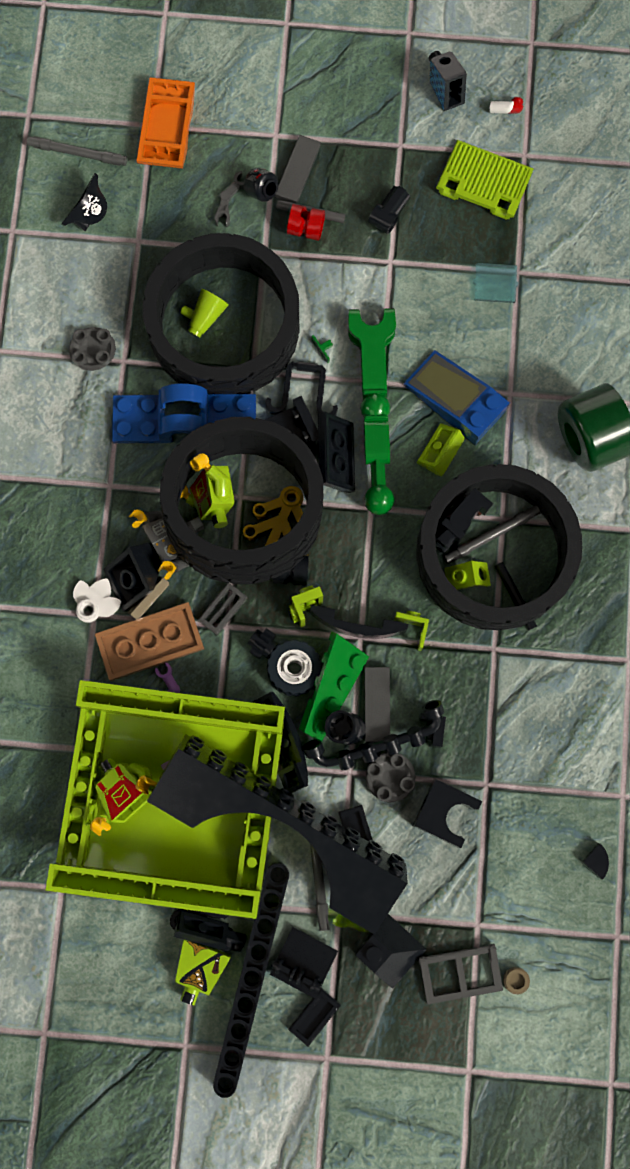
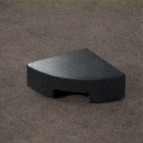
[582,843,609,880]

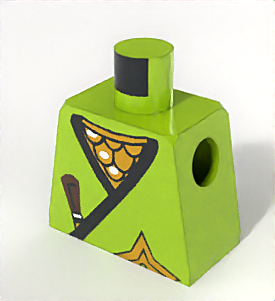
[175,940,232,1005]

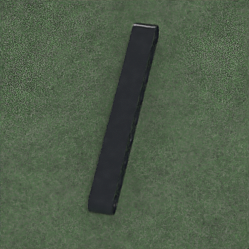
[213,863,290,1098]

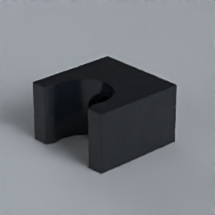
[412,779,482,848]

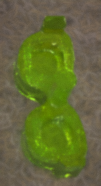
[332,914,369,932]

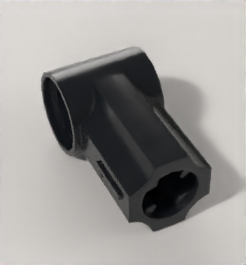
[368,186,410,234]

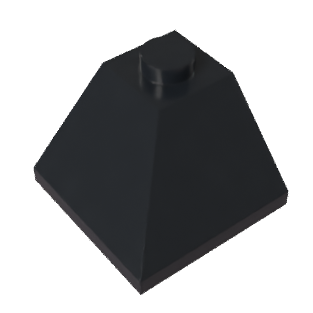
[103,543,161,612]
[354,914,427,989]

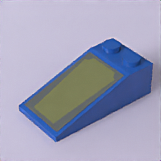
[404,350,510,445]

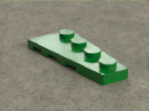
[299,632,369,741]

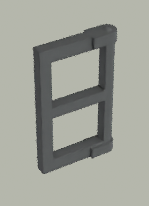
[418,944,503,1005]

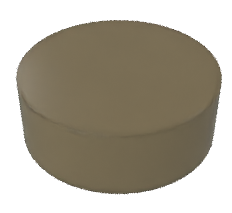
[503,967,530,995]

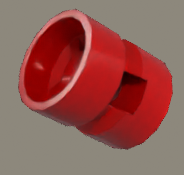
[287,204,325,241]

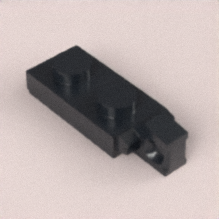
[174,910,246,952]

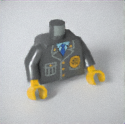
[129,510,205,580]

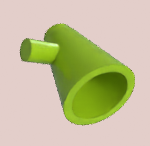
[181,288,229,338]

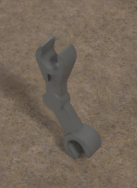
[215,171,245,227]

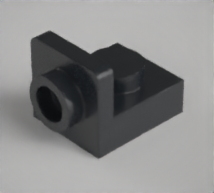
[419,714,446,748]

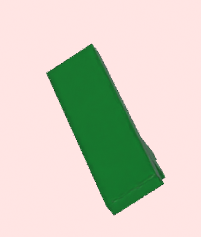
[311,335,333,363]

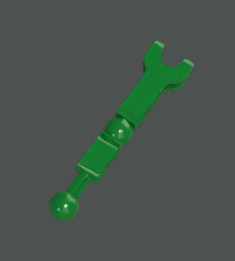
[348,308,396,515]

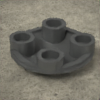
[69,327,116,371]
[366,753,416,803]

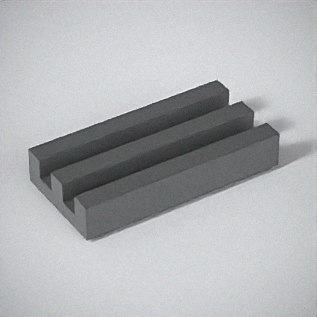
[198,583,248,636]

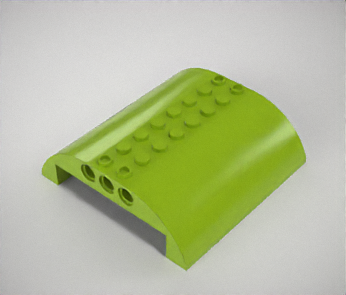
[45,680,285,919]

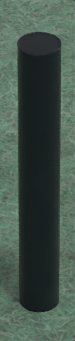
[495,562,537,631]

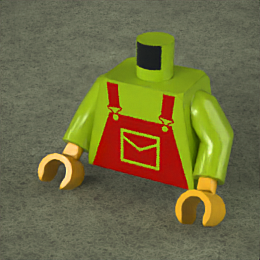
[180,453,234,528]
[90,758,157,836]

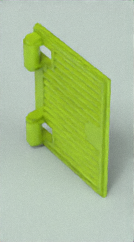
[436,140,534,220]

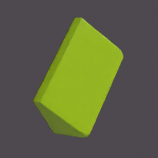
[417,423,465,477]

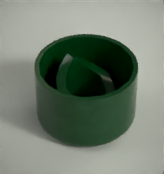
[558,383,630,472]

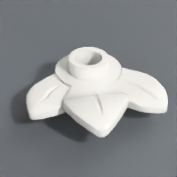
[73,578,121,623]

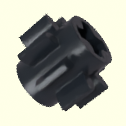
[247,628,278,659]

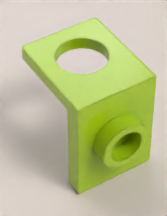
[444,561,491,590]
[394,611,429,651]

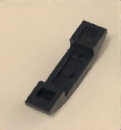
[310,605,408,639]
[252,692,308,793]

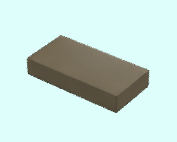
[127,576,170,620]

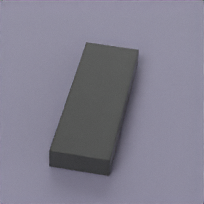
[275,135,321,204]
[365,667,390,742]

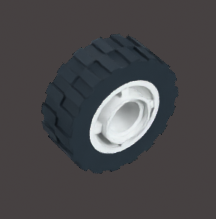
[267,640,322,697]

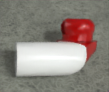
[490,97,524,114]

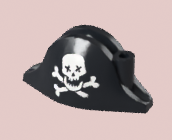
[61,173,107,231]

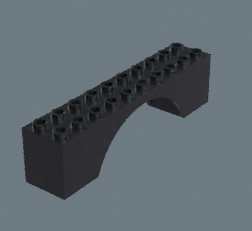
[147,734,408,935]

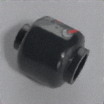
[244,167,278,202]

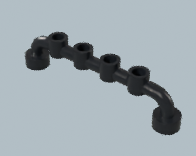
[303,700,444,770]

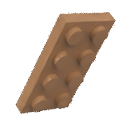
[95,602,204,681]

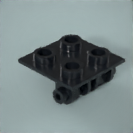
[270,927,338,999]

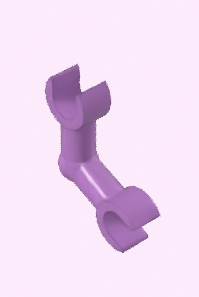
[155,662,180,693]

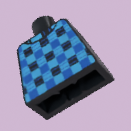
[428,51,467,111]

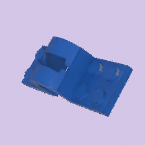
[112,384,256,443]

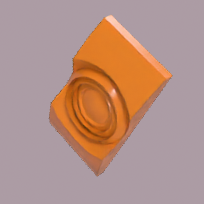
[137,77,195,169]

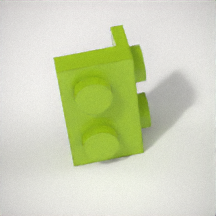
[289,585,323,627]

